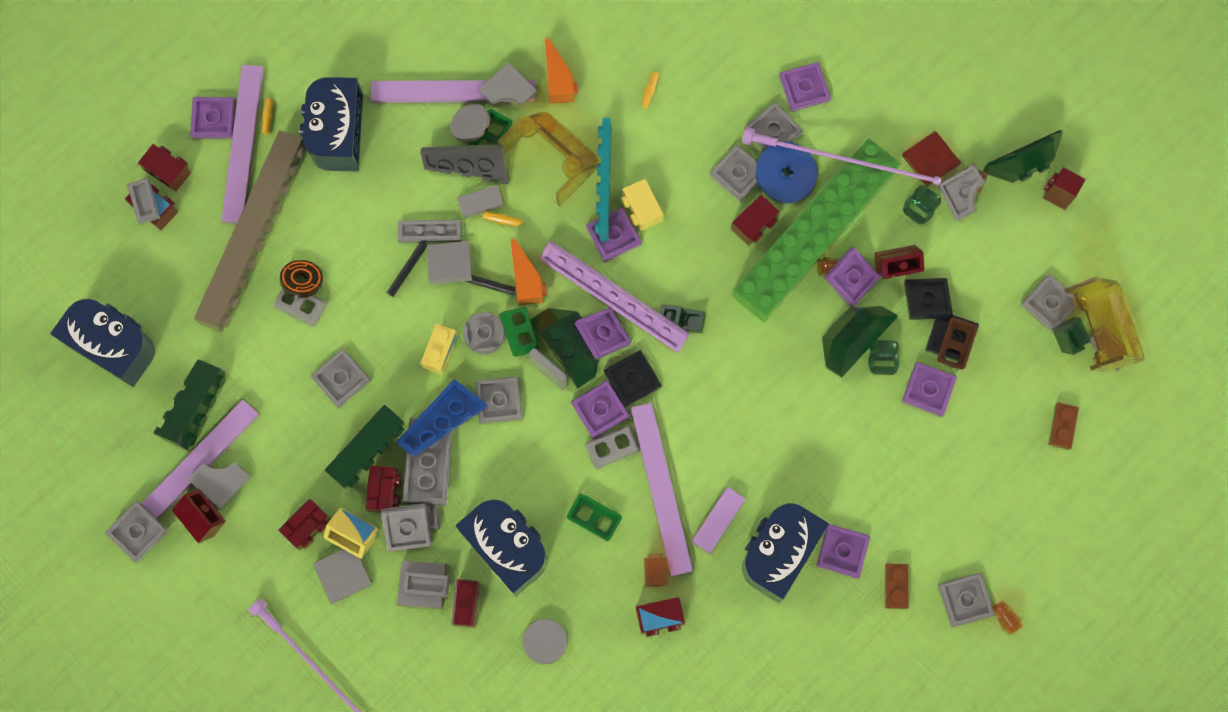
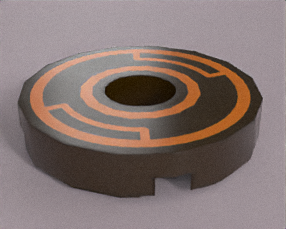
[280,260,323,298]

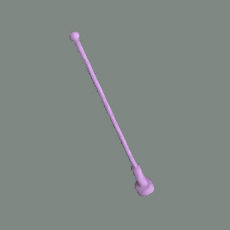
[742,127,941,185]
[248,598,361,712]

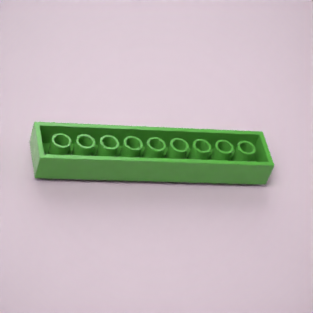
[732,138,901,323]

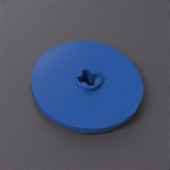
[756,142,817,203]

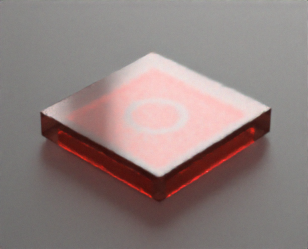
[902,131,961,187]

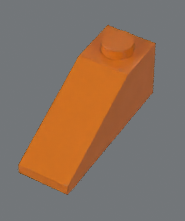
[545,38,578,104]
[511,239,547,305]

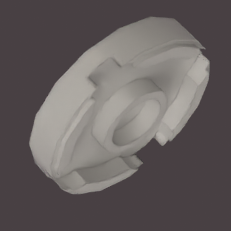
[450,104,490,143]
[463,312,506,355]
[523,619,567,664]

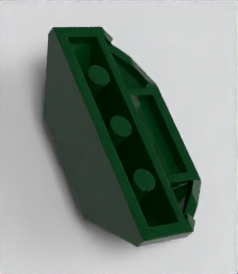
[983,129,1063,183]
[822,306,898,378]
[531,308,599,389]

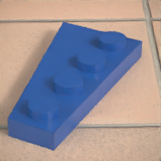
[396,379,487,457]

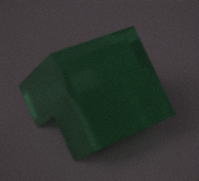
[1052,317,1091,355]

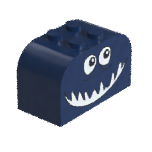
[300,77,363,171]
[50,299,155,388]
[455,500,547,597]
[742,503,829,603]

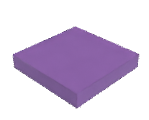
[779,62,831,112]
[190,97,236,139]
[586,207,642,263]
[824,247,880,307]
[575,307,631,359]
[902,361,957,417]
[571,380,630,439]
[816,524,870,579]

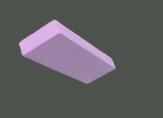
[692,487,746,554]

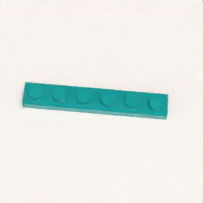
[595,118,612,241]

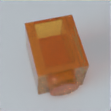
[644,554,668,587]

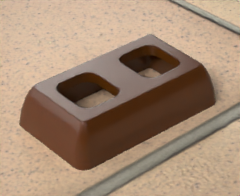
[937,317,978,370]

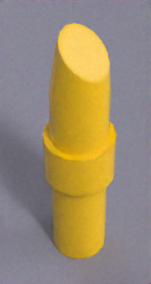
[641,72,659,109]
[261,97,273,135]
[483,211,523,227]

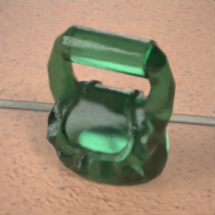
[903,185,941,225]
[868,340,900,375]

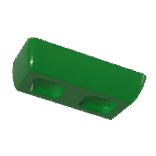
[467,109,512,146]
[499,307,540,357]
[566,493,622,541]

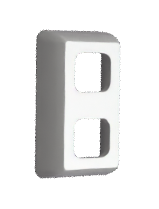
[274,289,327,327]
[585,426,639,469]

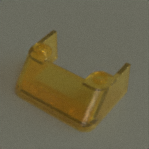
[498,111,598,206]
[1064,277,1145,372]

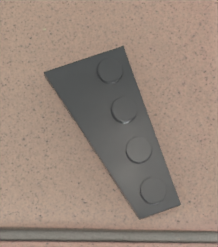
[420,144,510,184]

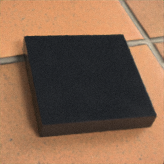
[904,278,953,320]
[925,315,979,362]
[603,350,662,408]

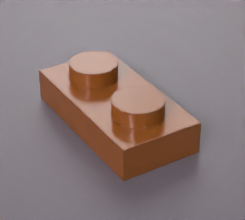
[1048,402,1079,450]
[885,563,909,609]

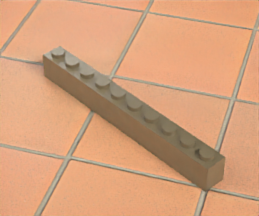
[194,130,307,333]

